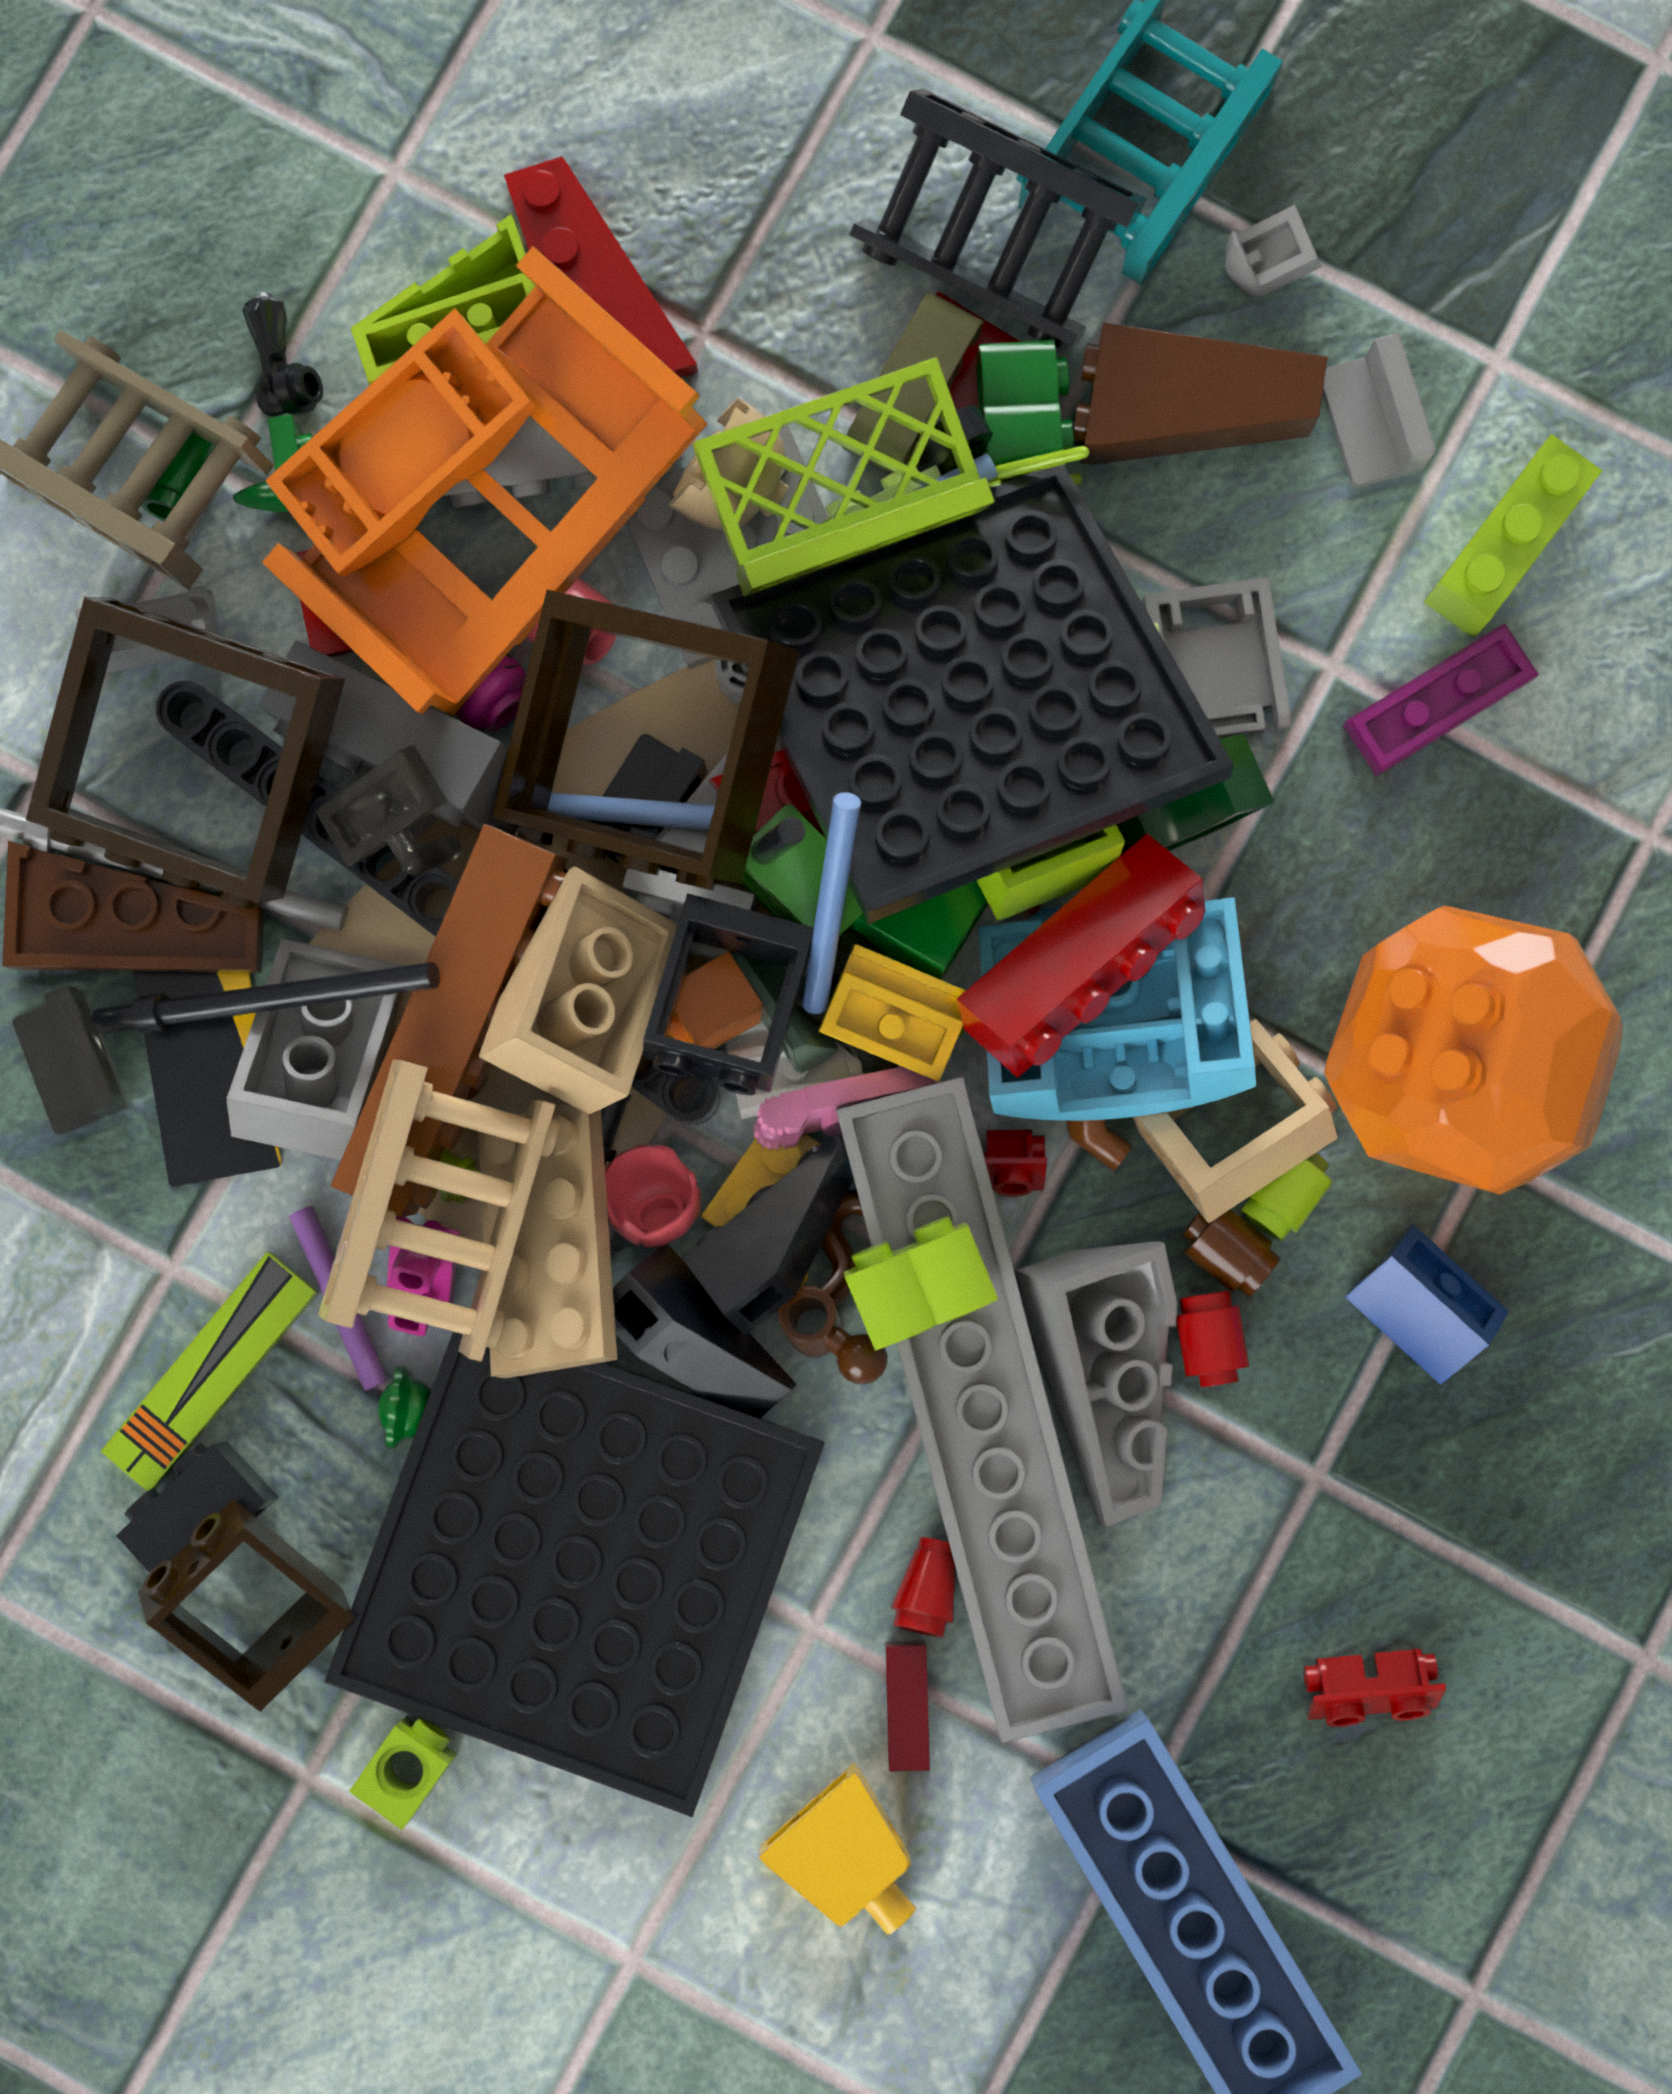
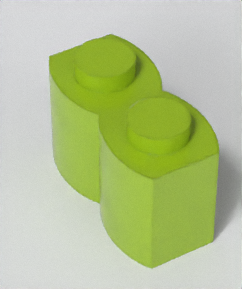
[844,1216,999,1351]

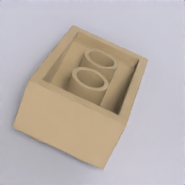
[479,866,678,1114]

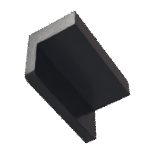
[589,734,708,869]

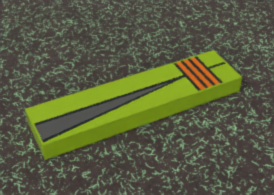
[100,1251,320,1491]

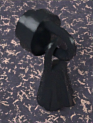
[242,292,323,417]

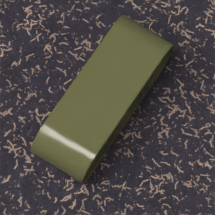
[842,291,984,474]

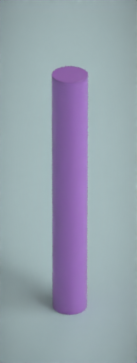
[289,1206,388,1392]

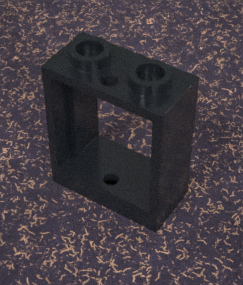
[643,893,814,1095]

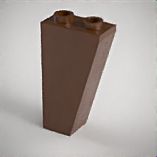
[1073,323,1328,465]

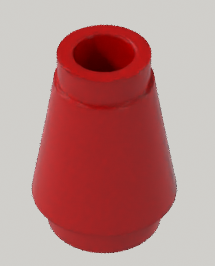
[890,1537,956,1638]

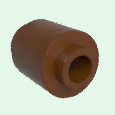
[1182,1209,1281,1297]

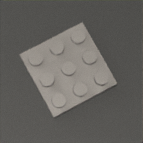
[626,426,829,670]

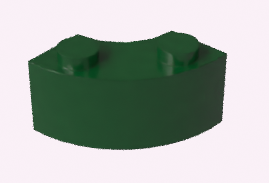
[1116,733,1274,856]

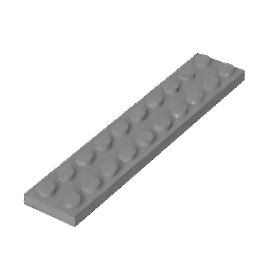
[836,1076,1128,1744]

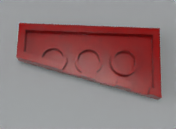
[504,156,698,378]

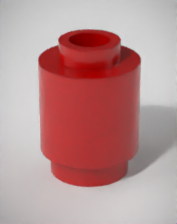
[1176,1290,1250,1387]

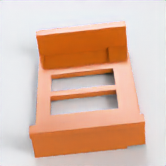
[262,246,708,716]

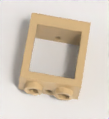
[1133,1019,1338,1223]

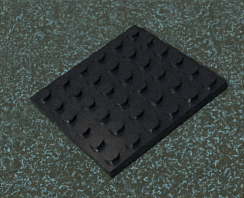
[711,465,1234,924]
[324,1331,825,1818]

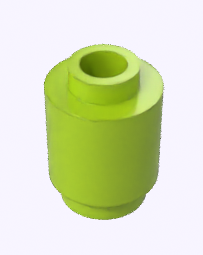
[1240,1153,1333,1242]

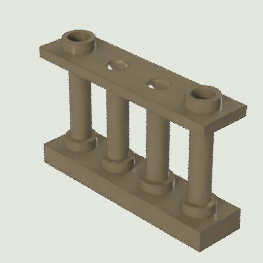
[0,330,274,590]

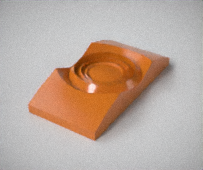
[265,308,535,578]

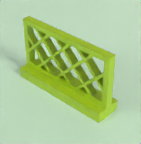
[692,357,995,597]

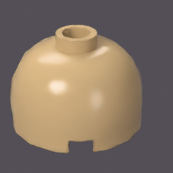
[669,397,789,530]

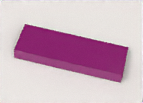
[1343,623,1539,777]

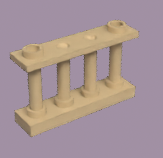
[318,1059,559,1362]

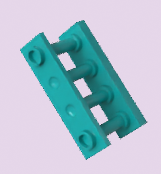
[1016,0,1283,286]

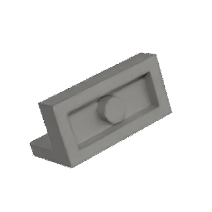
[1322,333,1436,488]

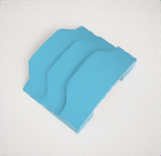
[978,897,1256,1121]

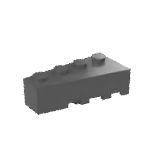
[258,640,520,836]

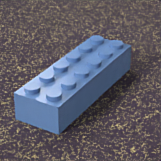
[1030,1709,1362,2094]

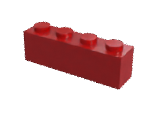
[957,833,1206,1078]

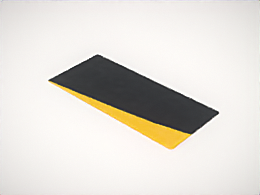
[134,971,281,1187]

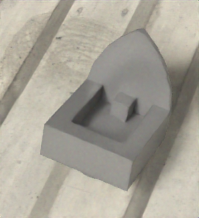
[1225,205,1322,297]

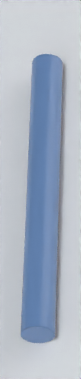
[802,792,861,1014]

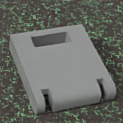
[1141,577,1291,737]

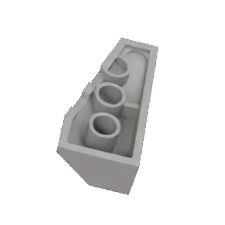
[1016,1241,1178,1528]

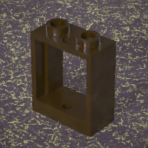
[138,1499,355,1712]

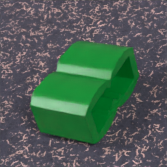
[975,340,1074,478]

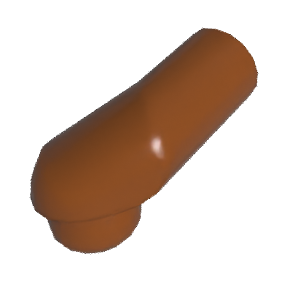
[1066,1120,1133,1172]

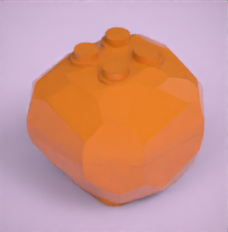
[1324,906,1623,1195]

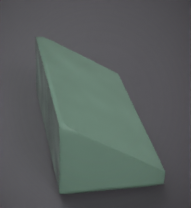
[729,951,838,1074]

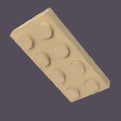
[478,1104,617,1378]

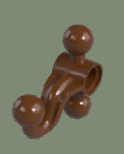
[776,1190,888,1384]

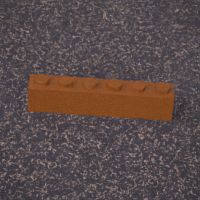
[330,824,568,1218]

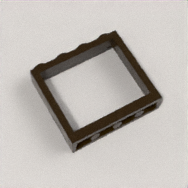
[492,589,799,891]
[25,596,346,909]

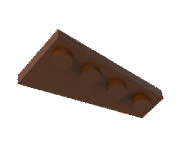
[2,841,264,973]

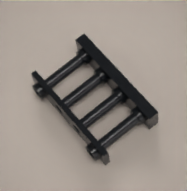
[849,88,1147,348]

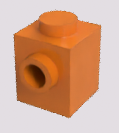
[667,951,763,1050]

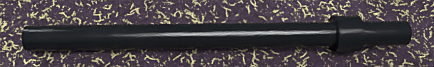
[92,962,440,1034]

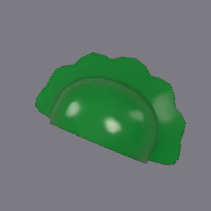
[377,1366,431,1449]

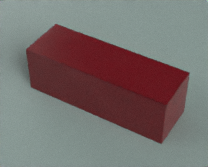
[885,1641,930,1772]

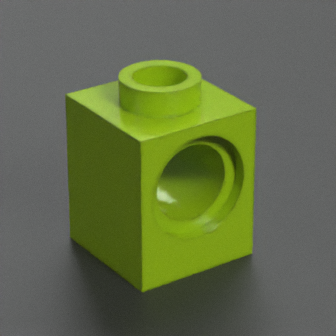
[349,1716,458,1830]

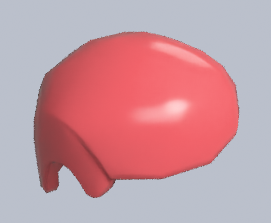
[605,1145,701,1248]

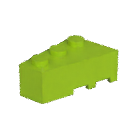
[350,213,535,385]

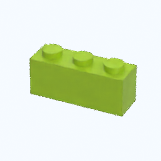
[1424,434,1603,639]

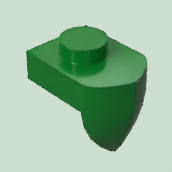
[233,414,313,512]

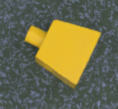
[759,1763,916,1935]

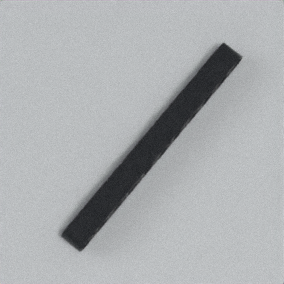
[156,681,721,1125]

